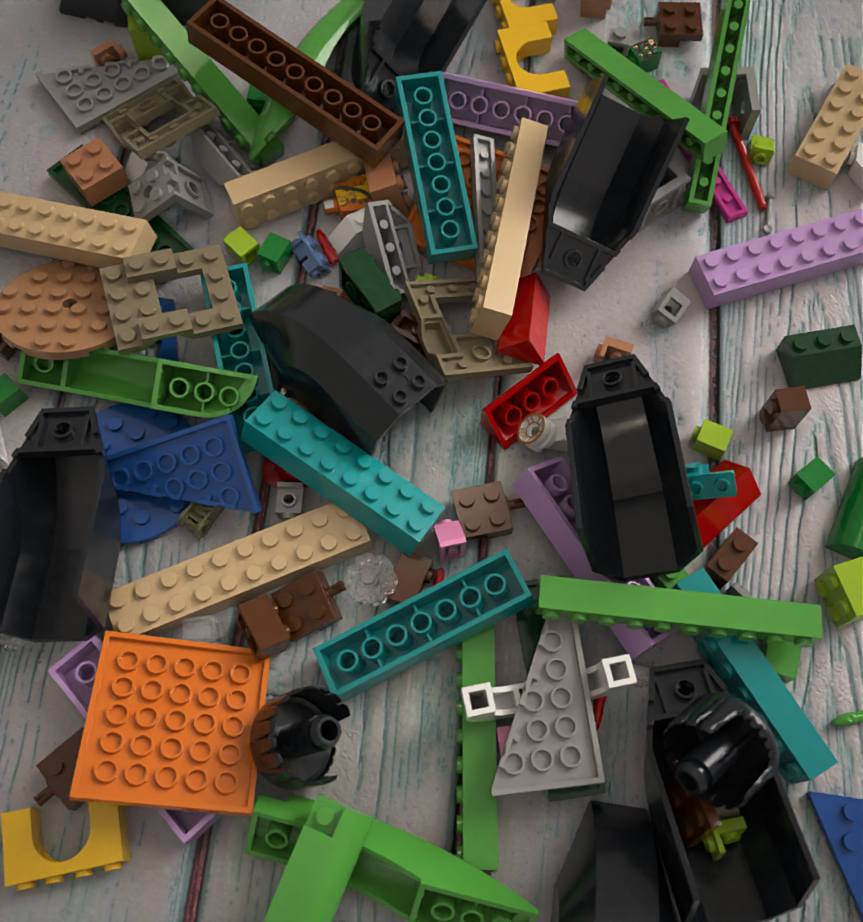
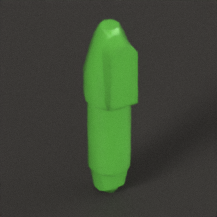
[831,710,863,726]

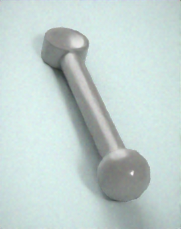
[762,192,775,234]

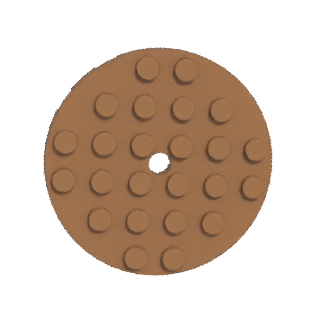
[0,260,117,360]

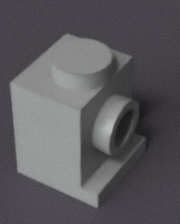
[607,26,632,57]
[651,287,691,327]
[275,482,306,521]

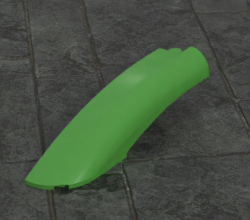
[249,0,364,161]
[16,348,259,418]
[244,794,539,922]
[263,794,374,922]

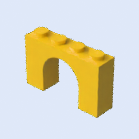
[490,0,558,35]
[494,21,571,99]
[1,802,131,891]

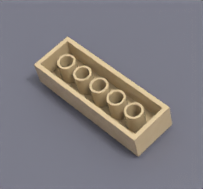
[786,63,863,190]

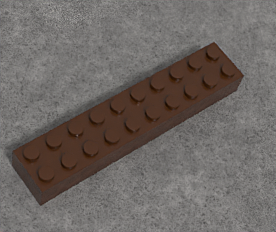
[186,0,405,168]

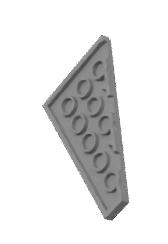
[35,55,181,134]
[490,617,605,797]

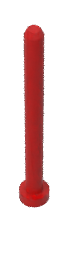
[726,116,767,211]

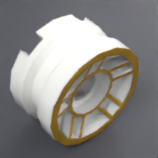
[517,413,557,452]

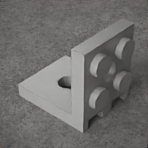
[690,67,761,140]
[128,156,214,222]
[638,159,691,232]

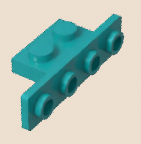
[686,462,737,500]

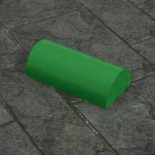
[825,457,863,560]

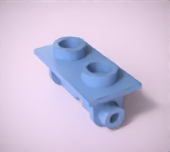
[291,231,331,279]

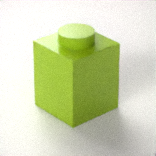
[223,226,260,266]
[690,419,734,461]

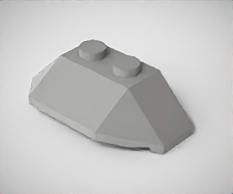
[190,123,260,186]
[362,200,422,294]

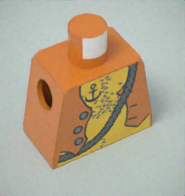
[323,173,374,221]

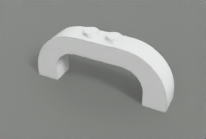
[460,654,637,722]

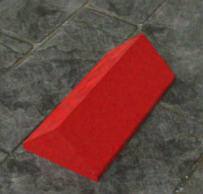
[496,273,550,365]
[480,353,578,450]
[693,459,761,548]

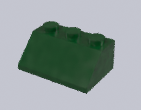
[338,247,403,324]
[776,325,862,389]

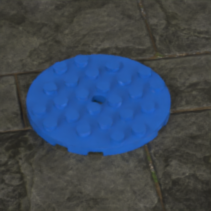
[96,403,191,546]

